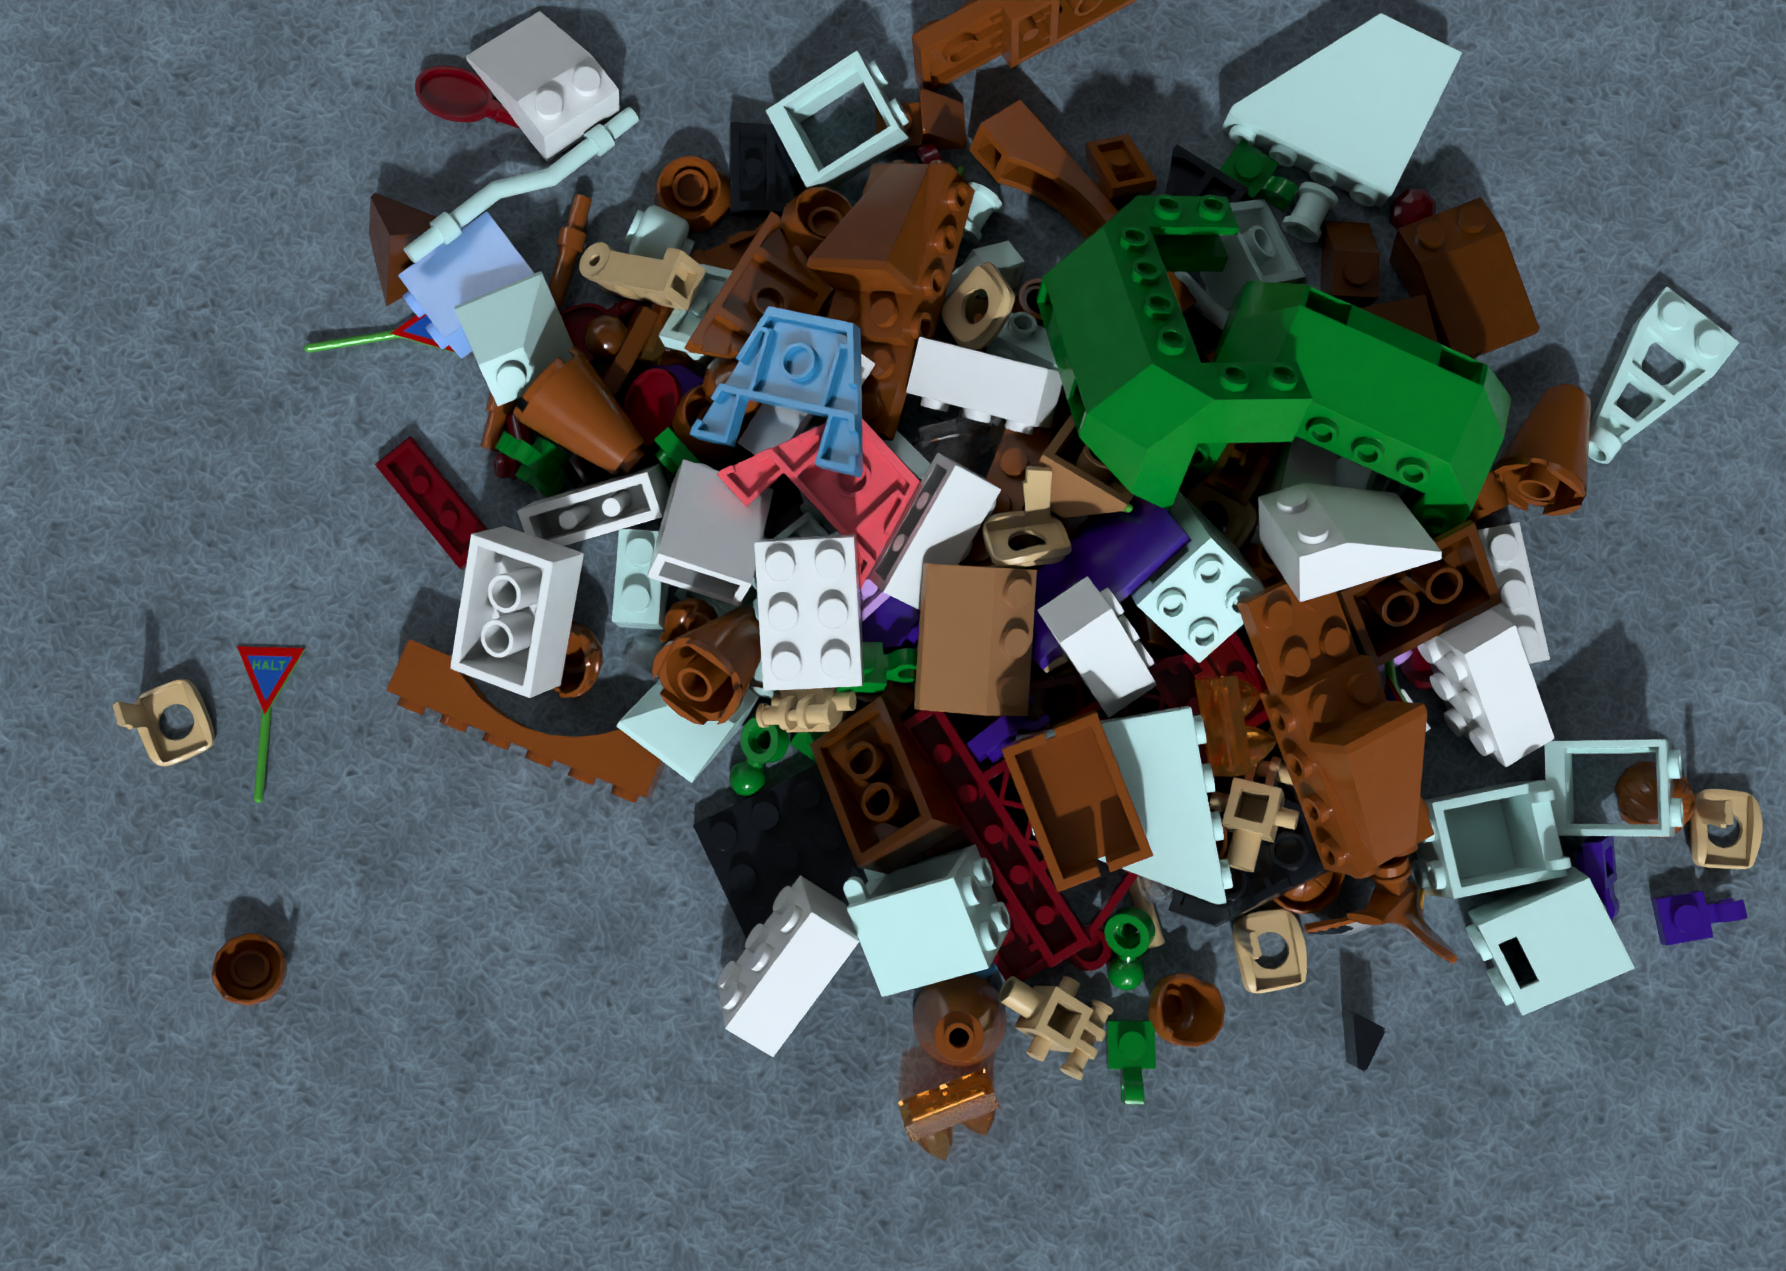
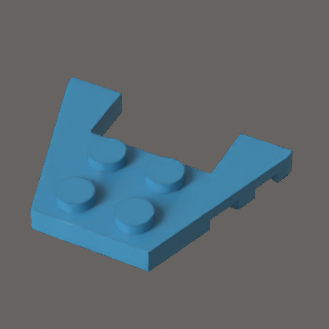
[689,306,863,478]

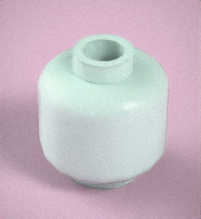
[623,205,695,260]

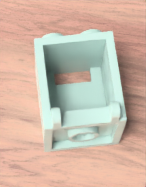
[1130,491,1266,663]
[1412,780,1572,899]
[843,844,1010,997]
[1465,866,1635,1016]

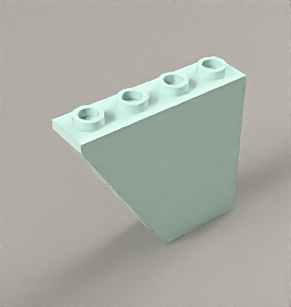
[1221,13,1463,208]
[1016,706,1233,904]

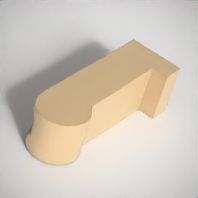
[579,242,706,311]

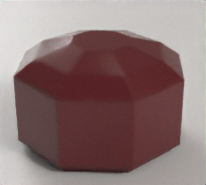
[1389,188,1436,230]

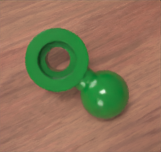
[729,717,789,797]
[1104,906,1155,991]

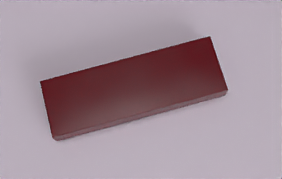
[374,436,488,570]

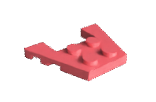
[717,419,920,589]

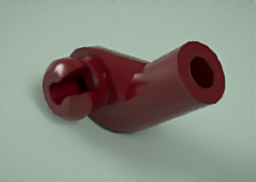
[494,414,534,481]

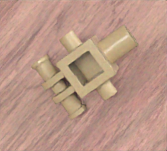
[756,687,857,732]
[1209,749,1299,872]
[998,976,1114,1080]

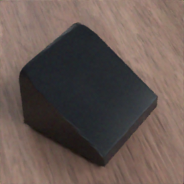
[1342,1008,1385,1071]

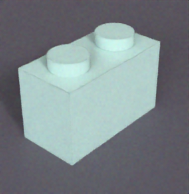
[612,529,669,630]

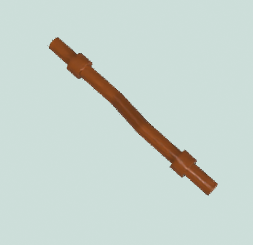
[480,194,592,452]

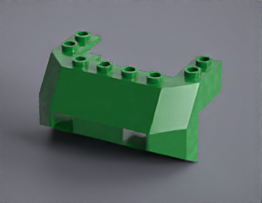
[1036,194,1313,511]
[1189,281,1511,539]

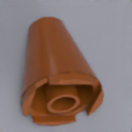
[513,347,646,475]
[1492,384,1591,516]
[652,606,761,725]
[913,973,1007,1067]

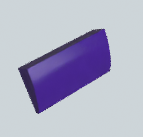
[1031,495,1191,670]

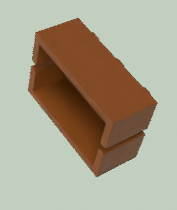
[1001,710,1154,892]

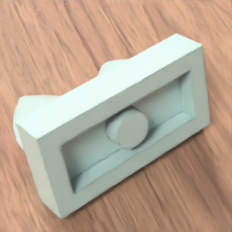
[658,264,733,363]

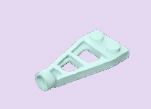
[1588,287,1740,464]

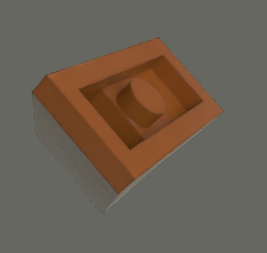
[875,89,967,153]
[1085,134,1157,209]

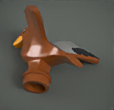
[1304,855,1458,964]

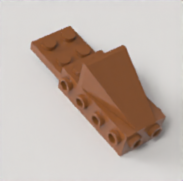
[912,0,1138,92]
[806,160,975,441]
[1237,579,1434,879]

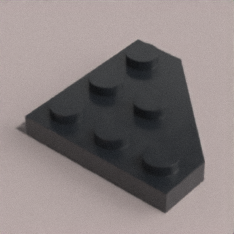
[1168,778,1330,928]

